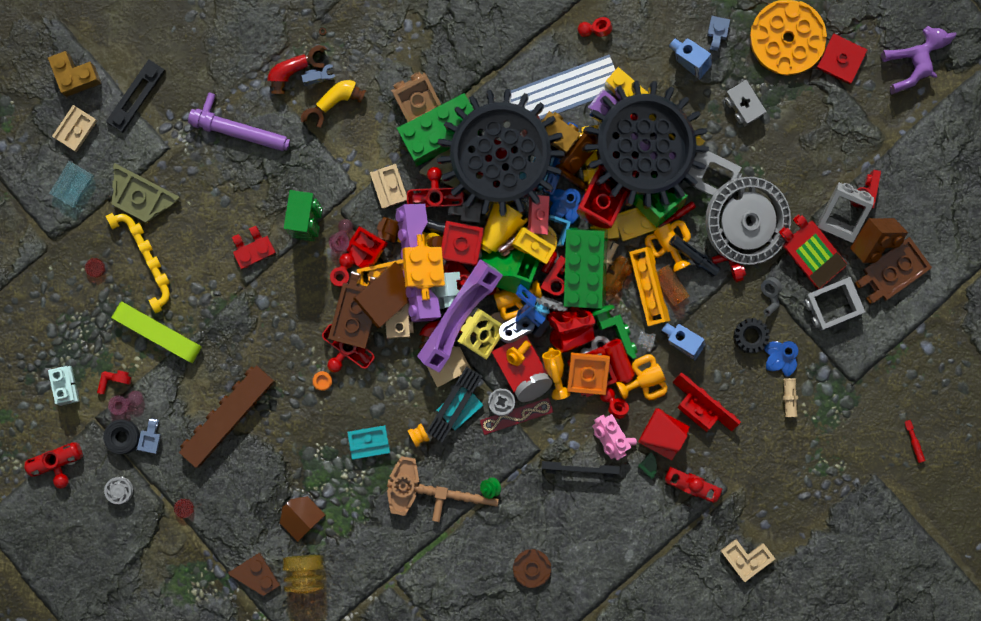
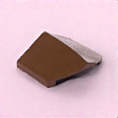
[280,496,326,542]

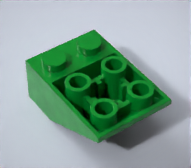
[479,250,540,298]

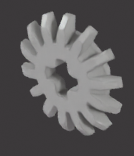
[536,296,568,311]

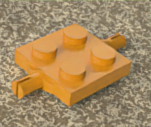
[402,234,445,301]

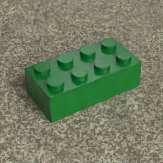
[397,93,484,167]
[283,190,323,241]
[564,228,608,309]

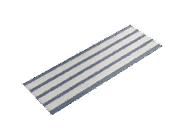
[510,55,615,120]

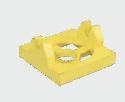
[458,308,502,360]

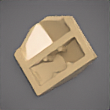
[427,346,471,388]

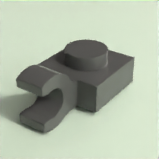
[448,202,482,223]

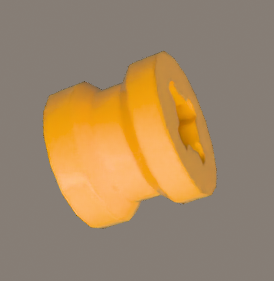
[408,424,430,447]

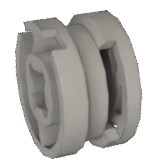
[488,388,515,416]
[104,477,133,504]

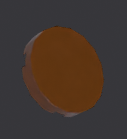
[513,549,551,588]

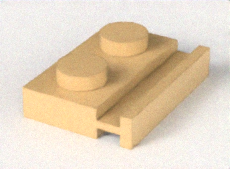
[52,105,97,152]
[370,164,407,209]

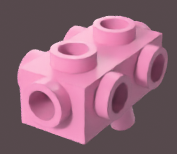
[592,414,637,460]

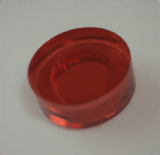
[85,258,105,278]
[174,499,194,518]

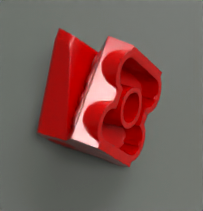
[546,307,595,353]
[638,408,690,460]

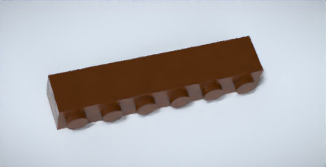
[179,365,276,468]

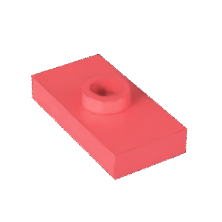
[528,195,549,235]

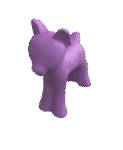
[881,26,956,95]

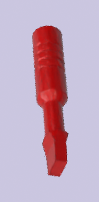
[658,201,696,228]
[905,420,926,463]

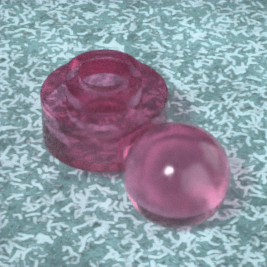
[329,219,353,252]
[108,391,143,415]

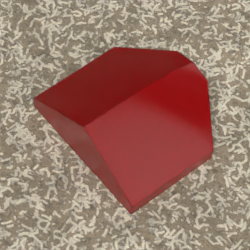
[346,226,388,268]

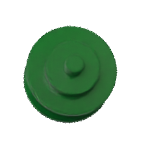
[480,477,501,499]

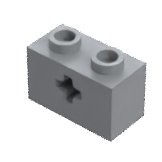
[724,80,767,127]

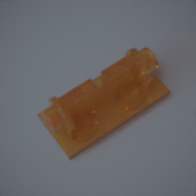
[606,255,633,297]
[657,265,690,307]

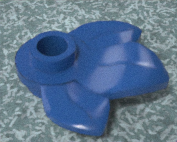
[549,188,581,224]
[764,341,798,377]

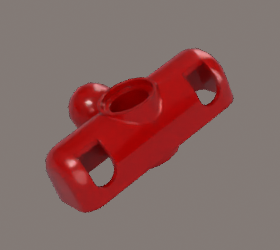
[407,167,464,207]
[322,324,375,373]
[24,442,83,489]
[665,466,723,503]

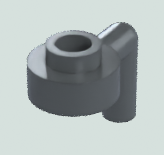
[761,277,782,316]

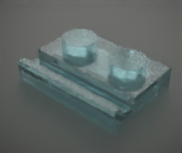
[49,161,94,208]

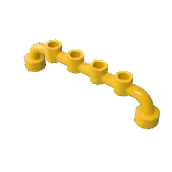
[106,213,170,314]

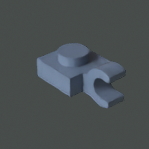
[707,16,730,51]
[301,64,336,86]
[137,418,161,454]

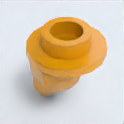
[506,340,531,366]

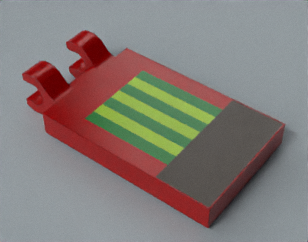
[779,214,848,289]

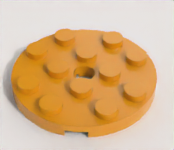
[750,0,827,75]

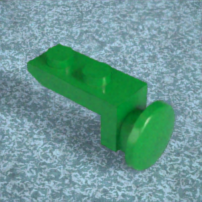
[591,305,638,359]

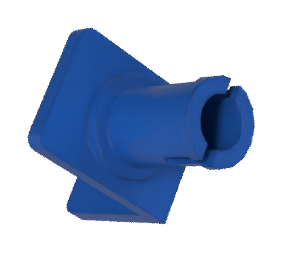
[515,284,546,327]

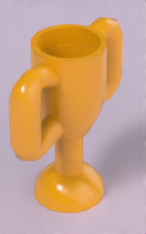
[645,220,691,273]
[494,280,542,321]
[542,348,571,400]
[616,354,668,400]

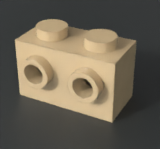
[386,302,414,339]

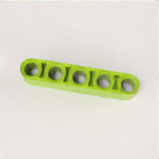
[111,301,202,364]

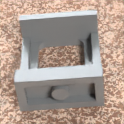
[682,151,742,201]

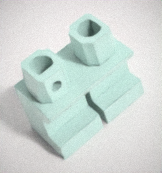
[430,272,460,310]
[48,366,79,406]

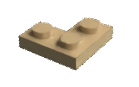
[721,539,775,582]

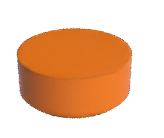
[313,371,332,391]

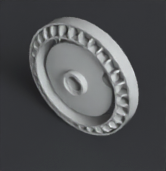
[705,177,791,264]

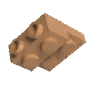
[391,72,441,122]

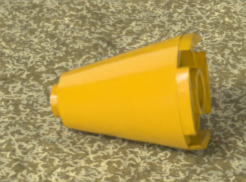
[481,203,528,254]

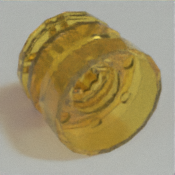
[282,555,325,594]

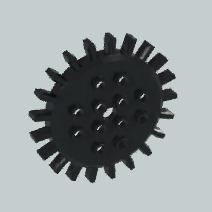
[582,81,709,209]
[437,89,565,217]

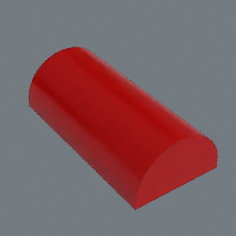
[577,152,637,229]

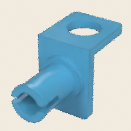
[548,215,571,247]

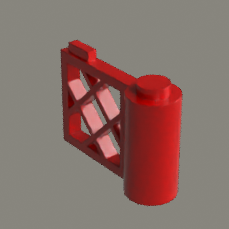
[567,339,635,397]

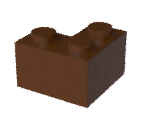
[850,218,908,263]

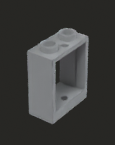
[818,182,874,243]
[804,277,865,331]

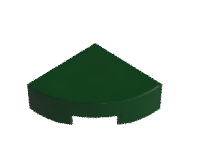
[638,452,657,479]

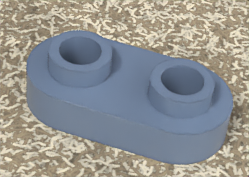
[499,316,535,343]

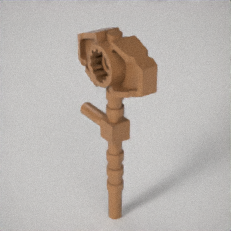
[387,456,499,522]

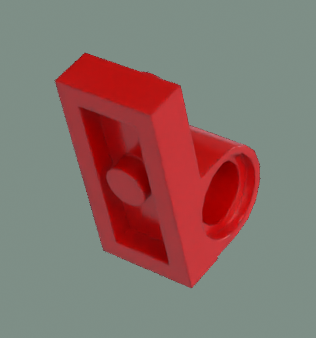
[850,170,881,211]
[540,256,565,297]

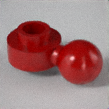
[577,17,612,37]
[330,253,354,287]
[600,387,629,419]

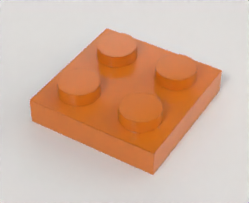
[567,353,610,395]

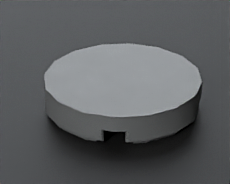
[515,373,552,402]

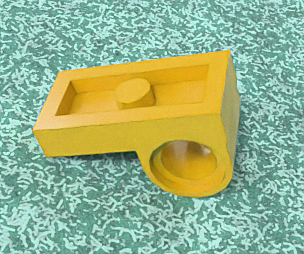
[511,227,556,264]

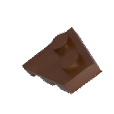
[228,552,280,596]

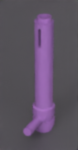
[188,93,290,151]

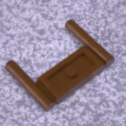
[555,126,596,190]

